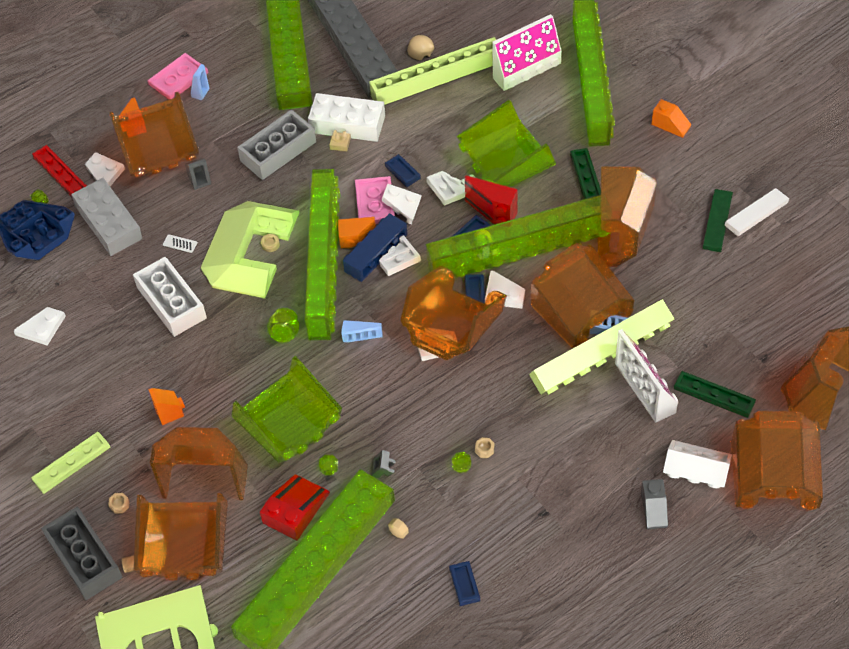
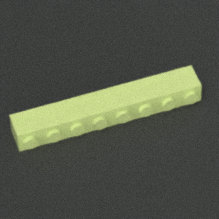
[369,37,496,105]
[529,299,674,395]

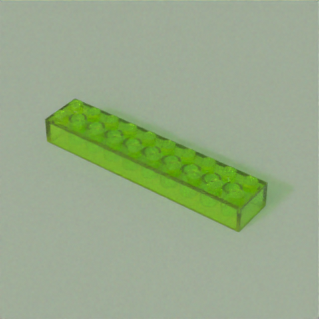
[266,0,313,110]
[572,0,615,147]
[305,169,340,340]
[426,194,612,284]
[231,469,395,649]

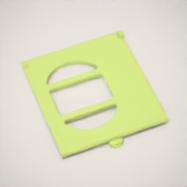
[95,585,218,649]

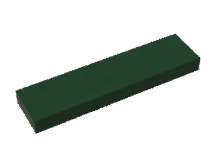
[570,148,605,209]
[703,189,733,252]
[674,371,756,418]

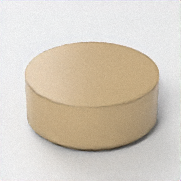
[261,234,280,252]

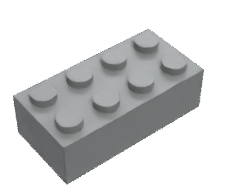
[237,109,316,180]
[71,178,142,256]

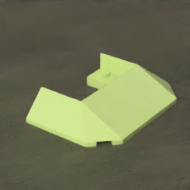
[201,201,299,298]

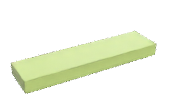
[31,432,111,494]

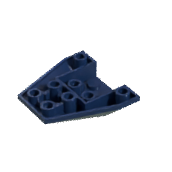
[0,200,75,260]

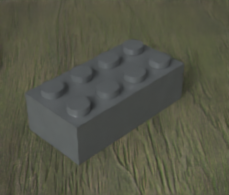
[41,506,123,600]

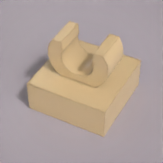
[330,130,351,151]

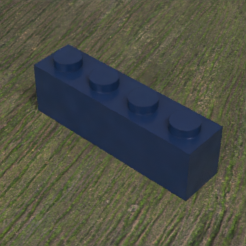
[343,213,408,282]

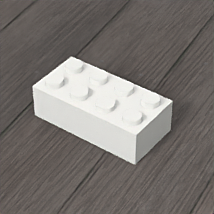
[308,93,385,142]
[133,257,207,337]

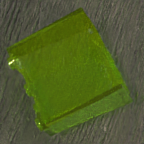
[457,100,556,187]
[231,356,342,463]

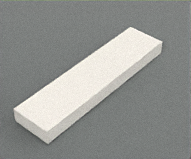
[725,188,789,236]

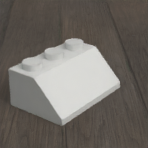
[663,440,732,488]

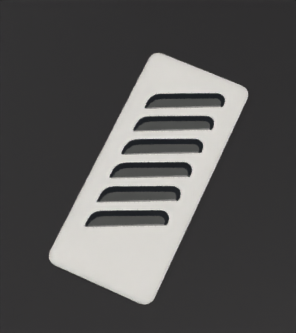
[163,235,198,253]

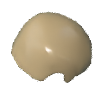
[407,35,434,60]

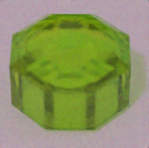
[30,189,49,204]
[452,452,471,473]
[319,455,339,475]

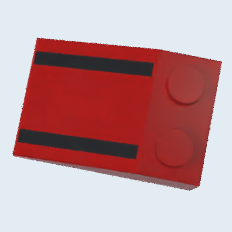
[464,175,518,228]
[260,474,330,541]

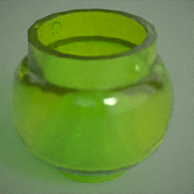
[267,308,299,342]

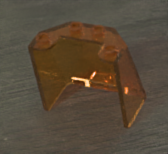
[109,91,199,178]
[598,166,657,267]
[531,243,635,348]
[400,266,507,360]
[781,326,849,430]
[731,411,823,510]
[150,427,248,500]
[134,493,228,580]

